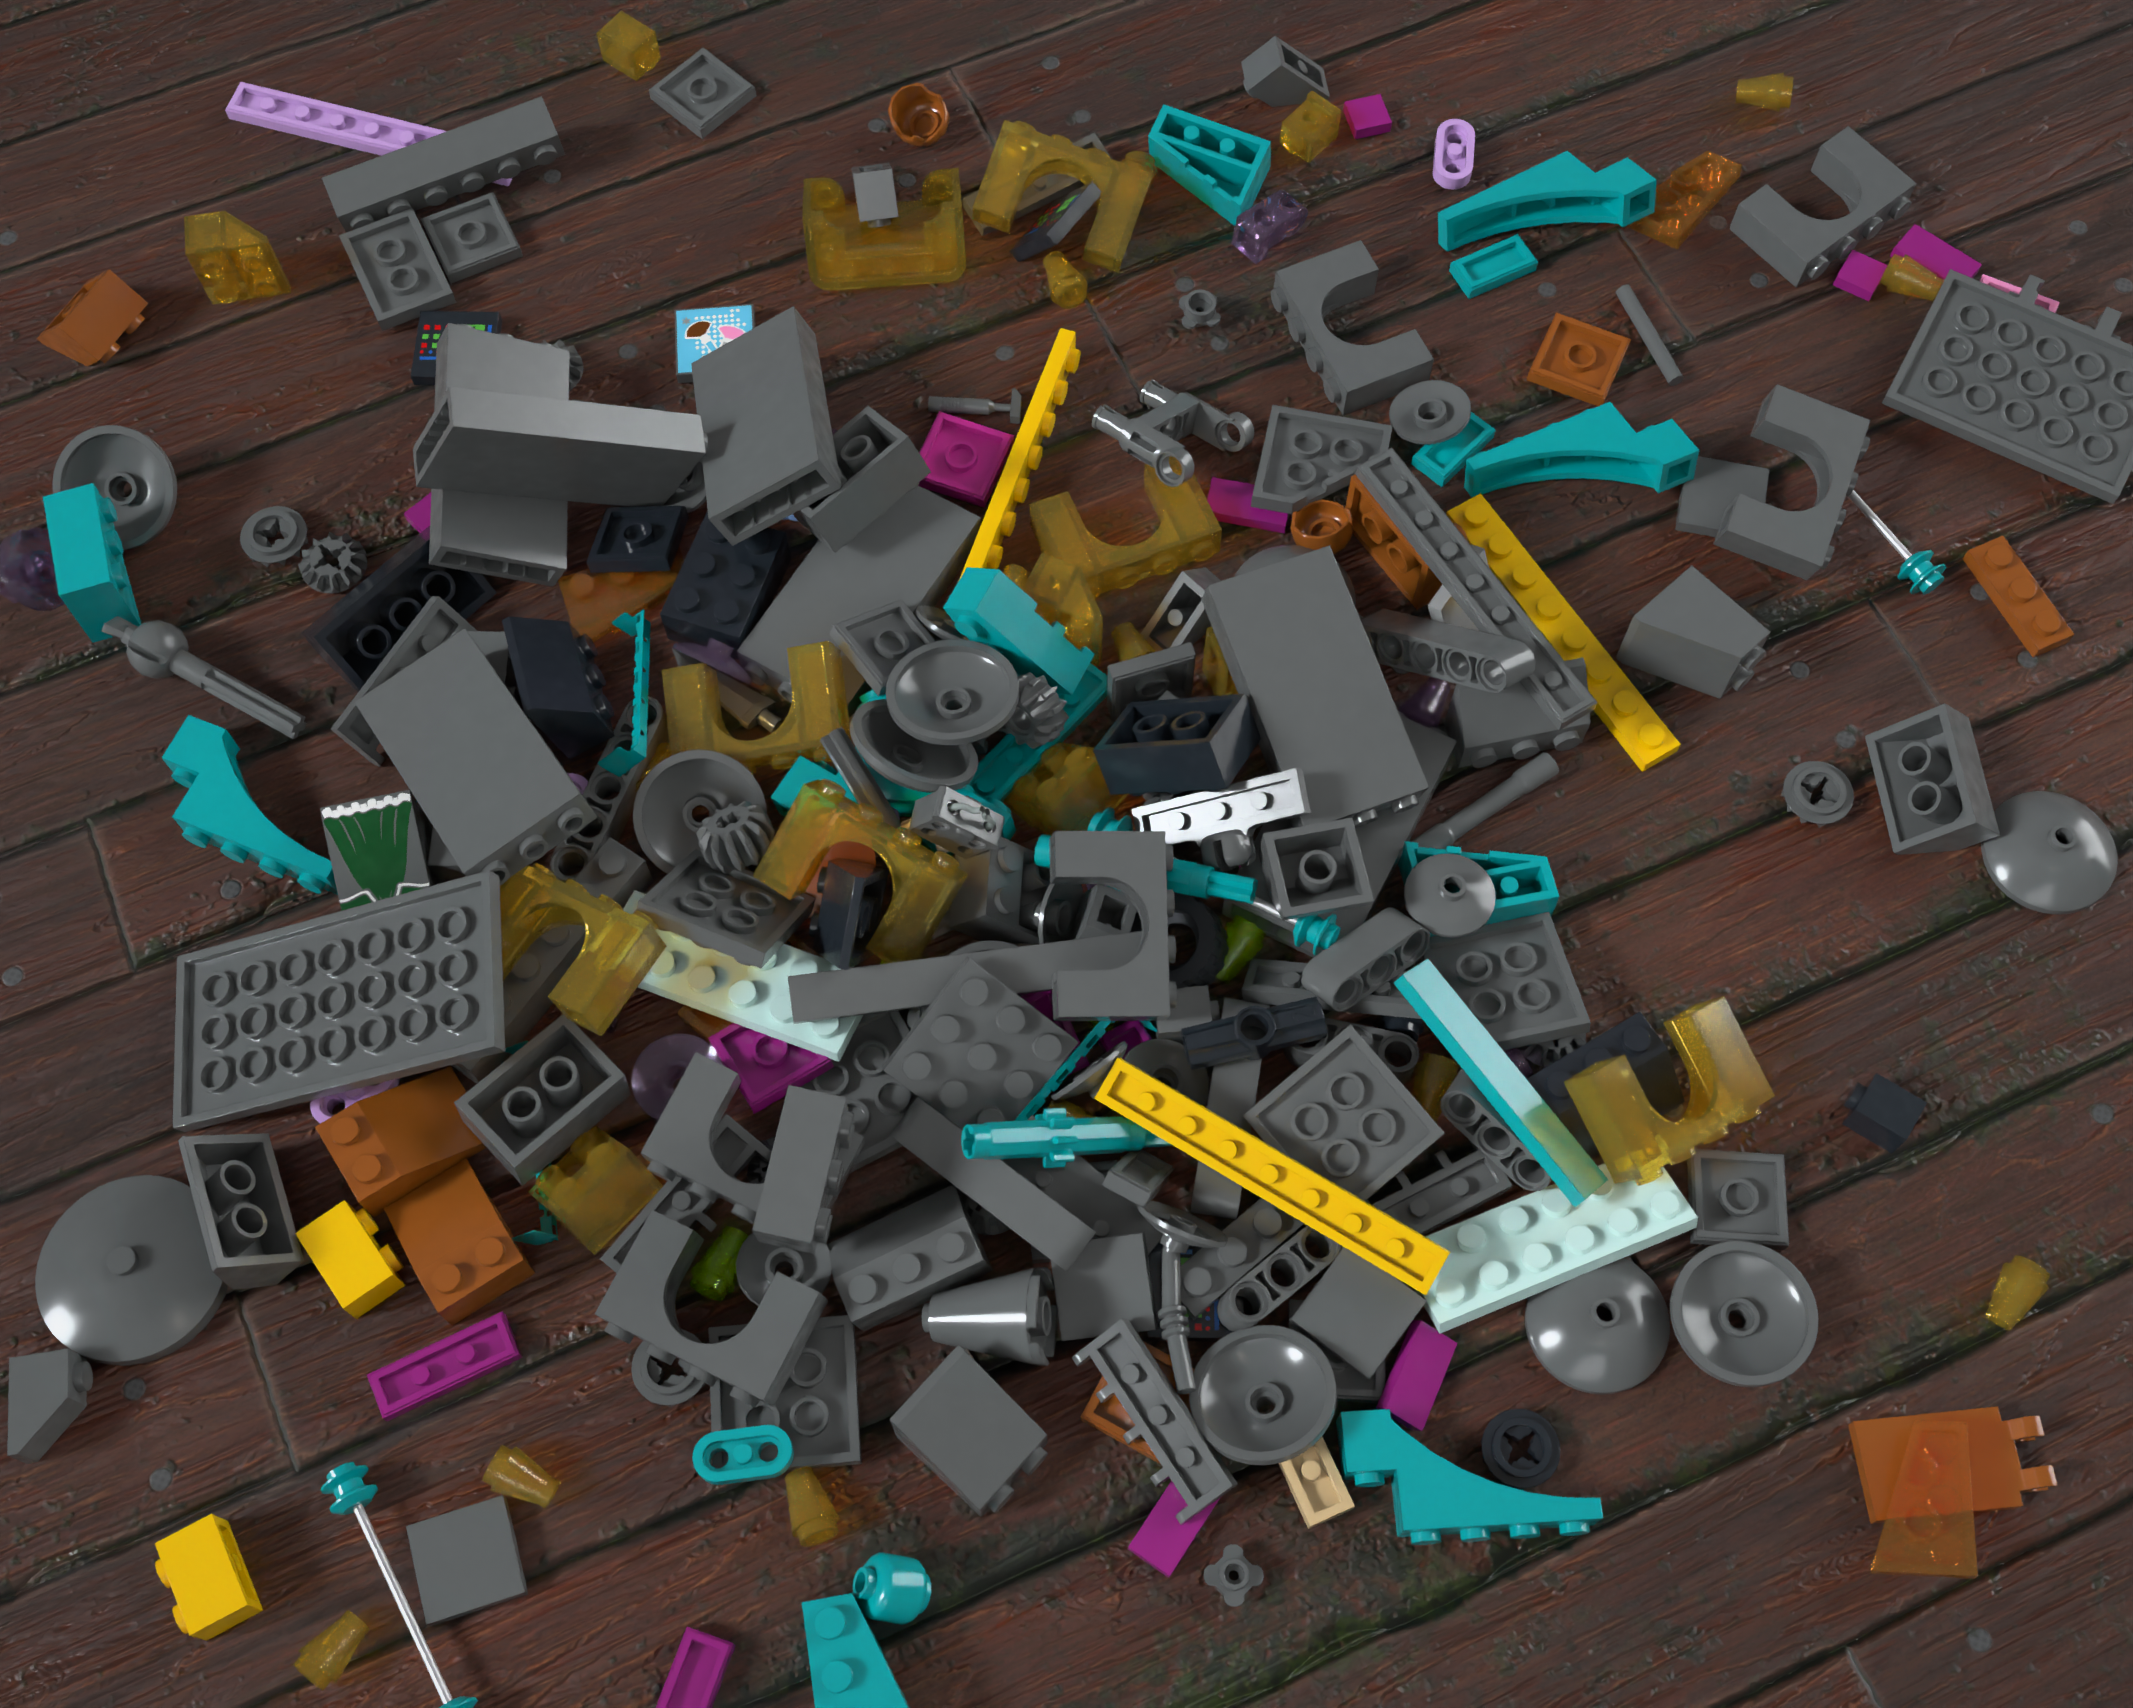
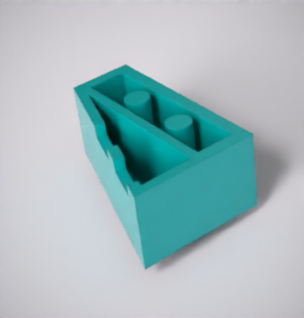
[1148,104,1271,230]
[43,483,141,643]
[943,567,1095,695]
[1398,841,1560,937]
[802,1593,909,1708]

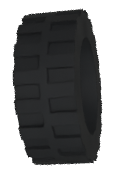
[1130,893,1229,989]

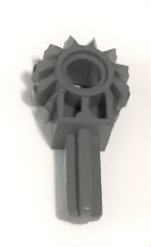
[997,672,1069,749]

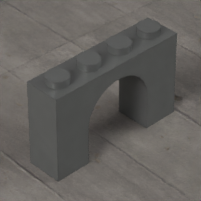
[1729,126,1917,287]
[1271,240,1434,415]
[1713,384,1870,580]
[1049,831,1177,1021]
[641,1052,865,1224]
[595,1210,828,1409]

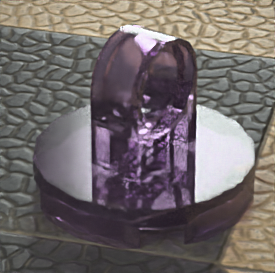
[0,527,65,611]

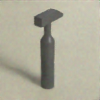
[928,388,1022,424]

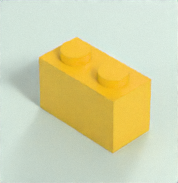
[295,1200,406,1319]
[154,1513,263,1641]

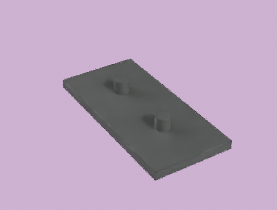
[1001,1115,1163,1255]

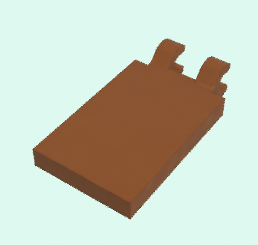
[1848,1406,2058,1524]

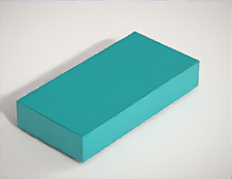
[1449,234,1538,299]
[1411,412,1496,487]

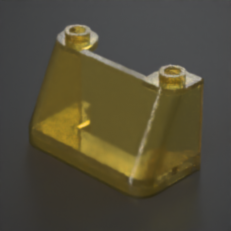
[802,168,966,291]

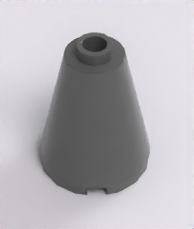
[922,1267,1058,1366]

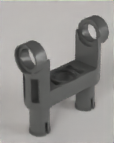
[1092,379,1254,487]

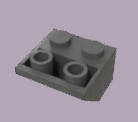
[949,837,1050,944]

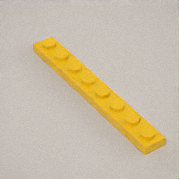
[958,328,1081,582]
[1446,493,1681,772]
[1094,1058,1451,1295]

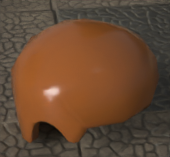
[888,83,950,147]
[1290,499,1353,555]

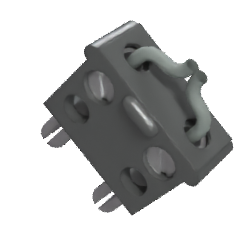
[900,786,1005,859]

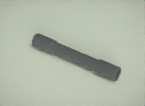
[1411,752,1559,850]

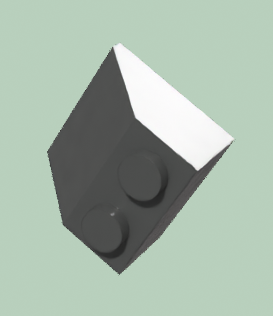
[1259,817,1374,921]

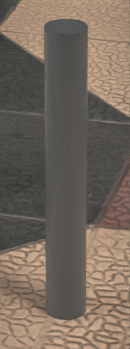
[1616,284,1684,386]

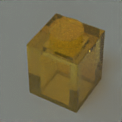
[596,11,661,81]

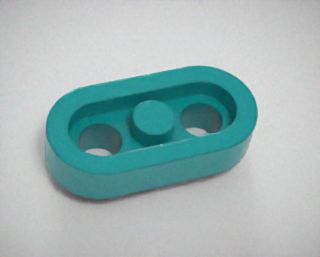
[692,1425,794,1485]

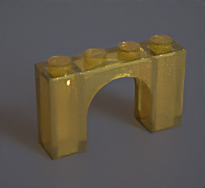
[972,120,1153,273]
[1029,456,1222,605]
[662,641,852,774]
[753,779,969,963]
[500,863,667,1036]
[1564,996,1775,1186]

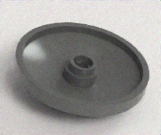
[35,1175,228,1366]

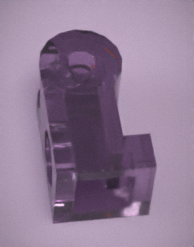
[1231,190,1308,264]

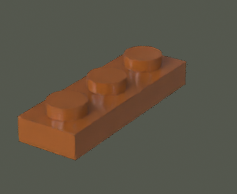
[1963,536,2074,658]

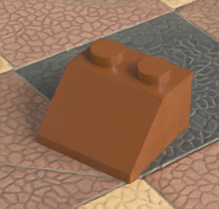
[37,269,148,366]

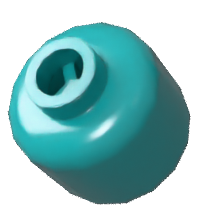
[853,1552,931,1625]

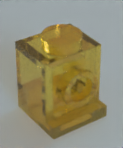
[1280,91,1341,163]

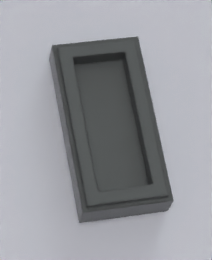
[1102,1149,1174,1208]

